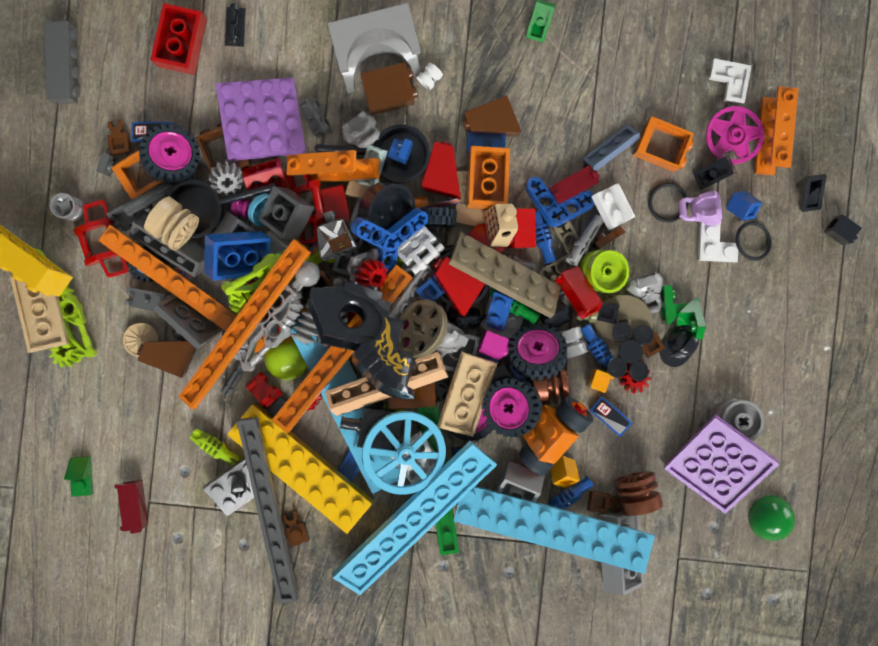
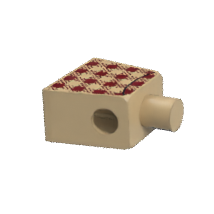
[484,204,518,247]

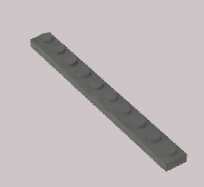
[237,417,299,603]

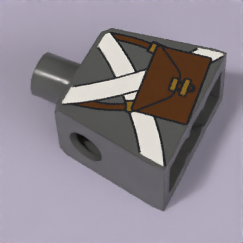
[317,211,360,261]

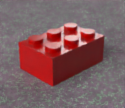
[150,3,207,75]

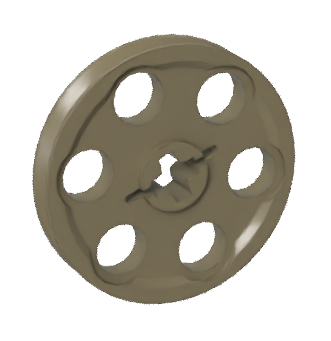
[398,299,448,359]

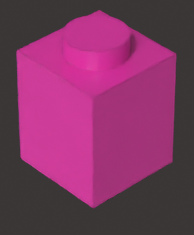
[477,331,509,360]

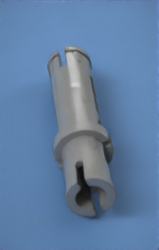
[566,214,604,266]

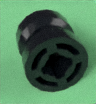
[436,382,449,402]

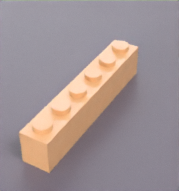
[325,352,448,416]

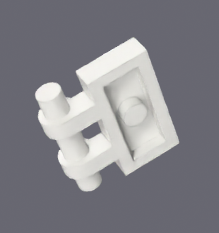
[398,226,445,275]

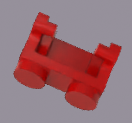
[245,372,282,409]

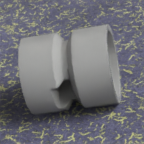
[49,193,85,222]
[560,326,588,358]

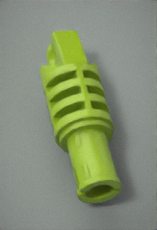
[189,428,241,466]

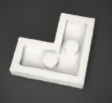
[708,58,751,105]
[697,222,738,263]

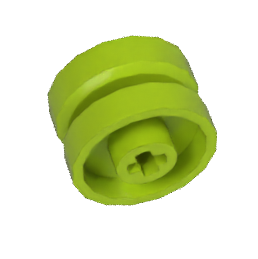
[579,250,629,293]

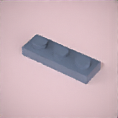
[582,124,641,170]

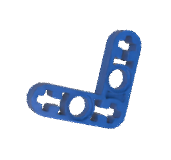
[525,177,595,227]

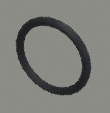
[648,183,688,223]
[735,221,772,261]

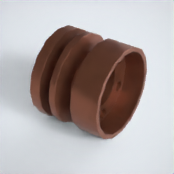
[528,366,569,405]
[615,471,663,516]

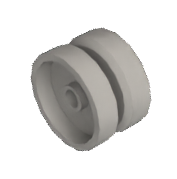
[714,398,764,441]

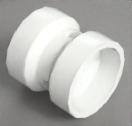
[416,62,443,90]

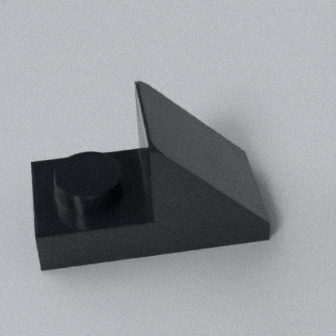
[693,155,737,190]
[796,174,827,212]

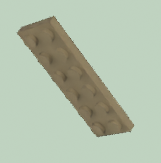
[448,232,561,318]

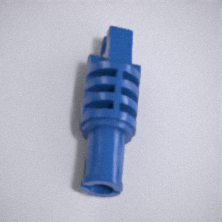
[535,211,557,264]
[581,323,614,370]
[548,476,594,510]

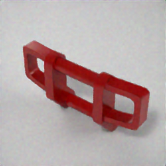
[285,170,326,245]
[73,200,129,278]

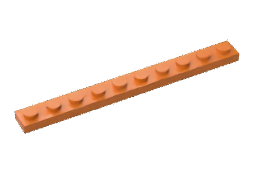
[98,225,265,352]
[178,239,311,409]
[272,265,412,433]

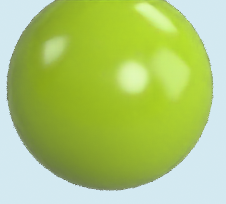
[264,335,308,380]

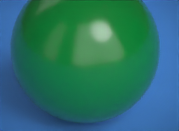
[748,495,795,541]

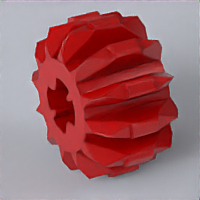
[354,258,389,291]
[619,361,652,394]

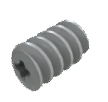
[290,305,319,346]

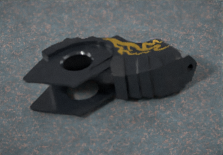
[307,281,417,399]

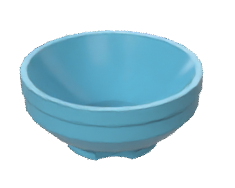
[248,193,270,227]

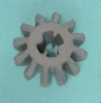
[209,160,243,195]

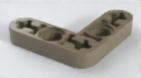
[538,216,587,282]

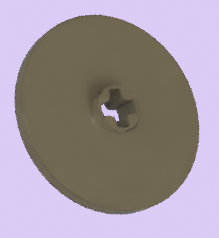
[595,295,654,351]

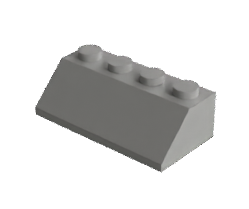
[598,510,644,596]

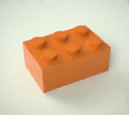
[466,146,510,210]

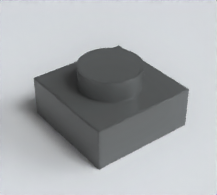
[96,153,116,177]

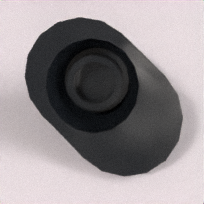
[659,325,699,367]

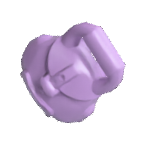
[678,190,722,226]

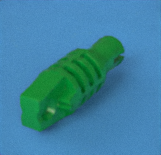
[490,288,540,324]

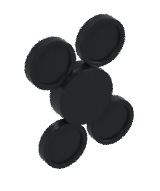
[607,322,654,381]

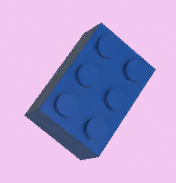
[204,231,271,281]

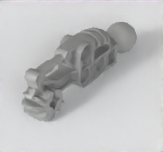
[234,261,320,372]

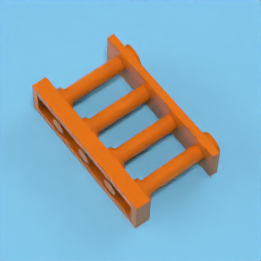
[753,86,799,176]
[287,150,380,182]

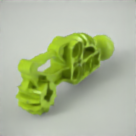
[222,247,336,315]
[34,248,98,367]

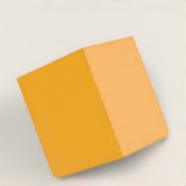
[586,368,614,393]
[550,456,580,488]

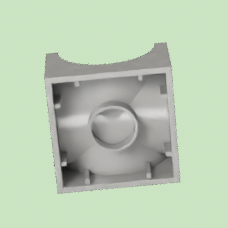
[328,3,421,94]

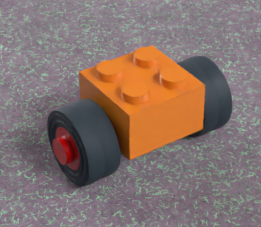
[519,397,593,475]

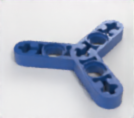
[351,208,428,275]

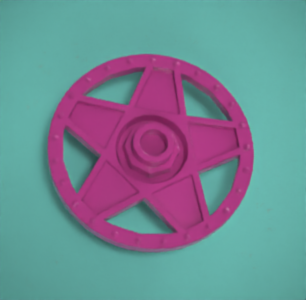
[706,106,764,164]

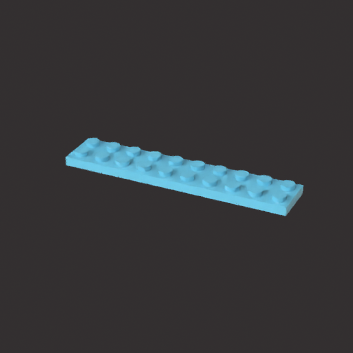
[291,311,406,494]
[332,441,497,595]
[454,486,655,574]

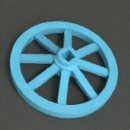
[362,411,446,494]

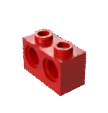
[243,158,288,197]

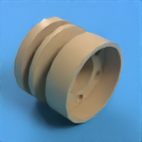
[144,197,199,251]

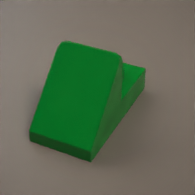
[526,0,556,43]
[660,285,688,324]
[677,298,706,340]
[64,456,94,497]

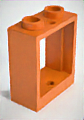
[633,116,694,173]
[111,150,163,200]

